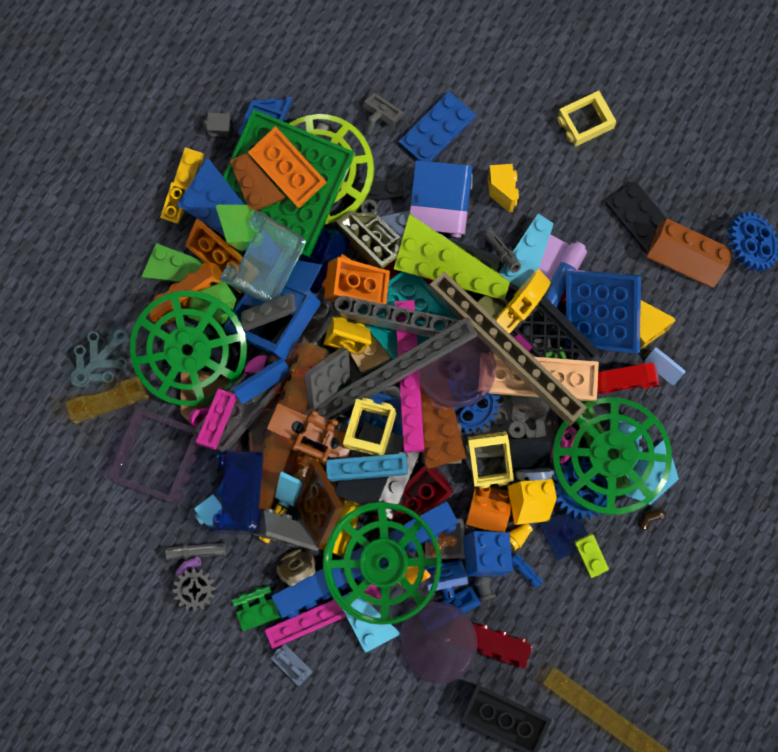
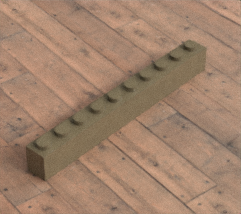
[430,272,586,426]

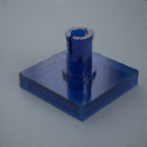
[540,512,588,561]

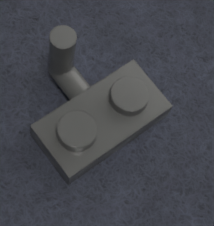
[362,93,404,135]

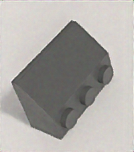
[249,508,319,551]

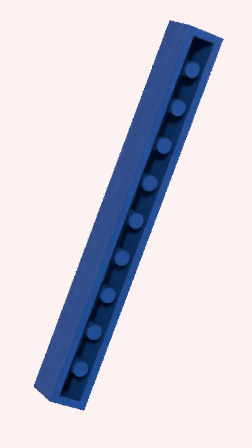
[272,502,459,619]

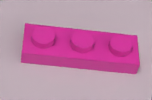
[196,389,237,450]

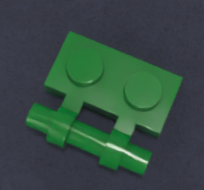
[232,586,281,631]

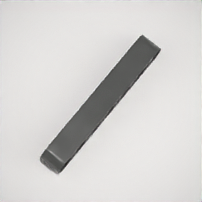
[335,296,461,338]

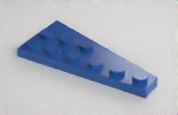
[177,158,280,267]

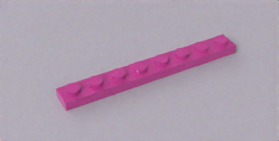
[395,300,424,453]

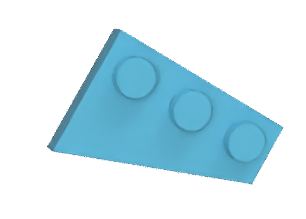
[343,591,401,653]

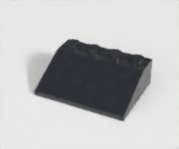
[334,422,420,519]

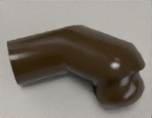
[638,507,666,530]

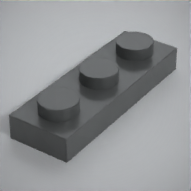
[241,292,296,331]

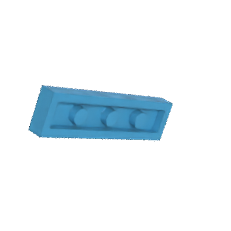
[326,453,408,481]

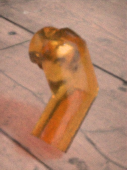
[430,534,458,557]

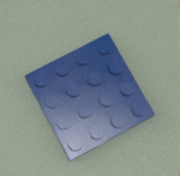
[566,269,641,354]

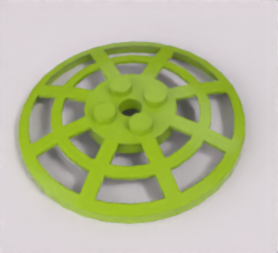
[289,114,374,225]

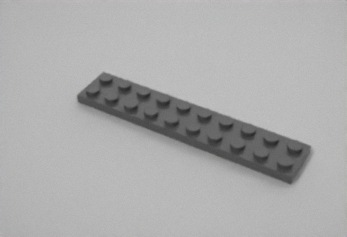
[195,286,349,455]

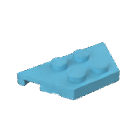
[625,440,679,505]

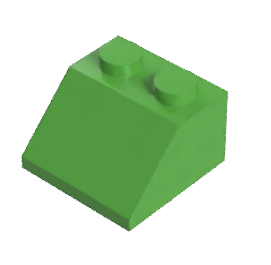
[187,281,236,325]

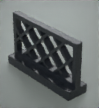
[512,297,599,361]

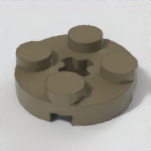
[277,549,316,586]

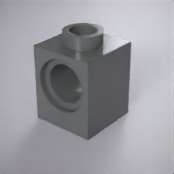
[204,113,232,138]

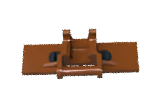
[266,403,357,463]

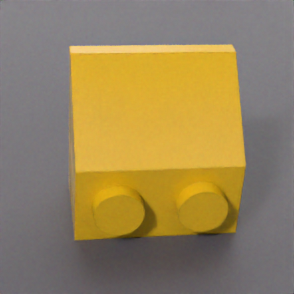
[324,317,371,355]
[508,479,557,525]

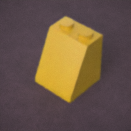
[640,300,675,350]

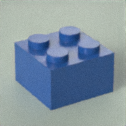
[463,531,513,577]

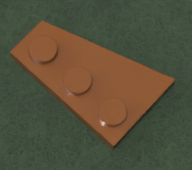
[230,153,286,212]

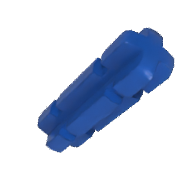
[512,554,543,588]

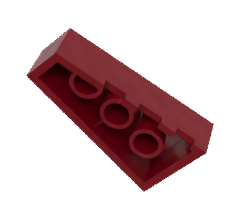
[447,616,533,669]

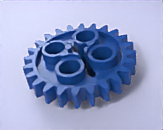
[726,211,778,272]
[448,372,500,435]
[553,457,608,520]

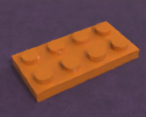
[248,126,327,208]

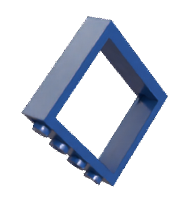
[223,272,321,361]

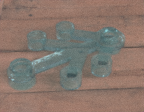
[71,329,129,388]

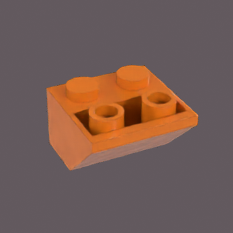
[466,486,511,532]

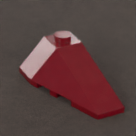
[373,464,453,531]

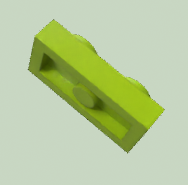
[574,533,609,578]

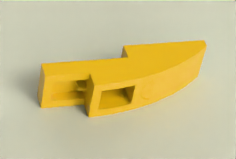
[160,148,204,224]
[495,269,551,334]

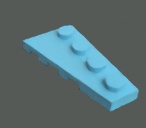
[499,214,554,289]

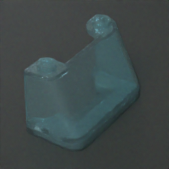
[220,210,305,303]

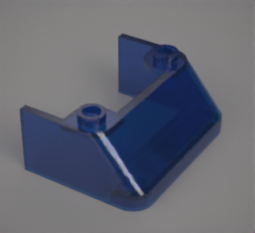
[209,451,263,535]

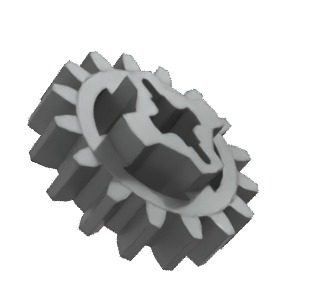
[172,567,216,611]

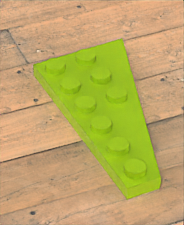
[394,213,510,300]

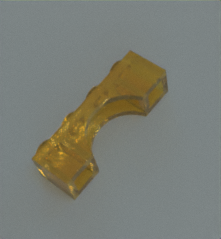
[65,376,149,424]

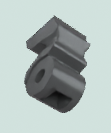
[508,416,546,439]

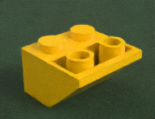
[488,164,519,212]

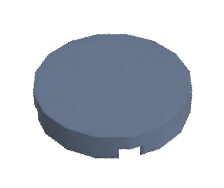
[516,468,555,481]

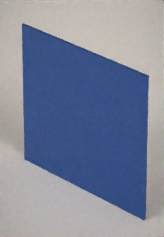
[243,257,322,315]

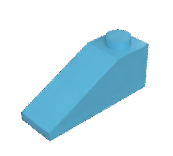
[275,472,303,508]

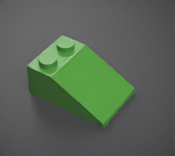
[216,205,263,251]

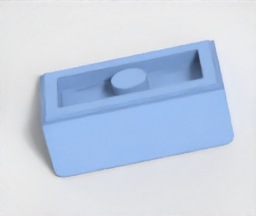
[644,347,685,385]

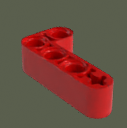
[597,363,660,395]

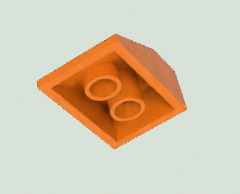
[324,257,390,304]

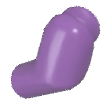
[175,556,201,581]

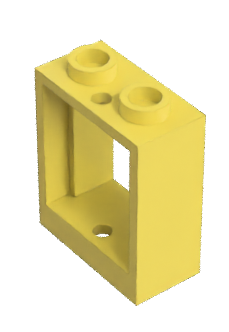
[557,91,616,147]
[343,398,396,456]
[467,431,514,488]

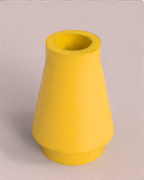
[509,524,533,551]

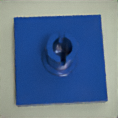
[425,559,468,599]

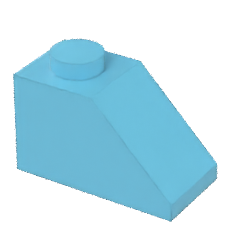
[194,495,238,530]

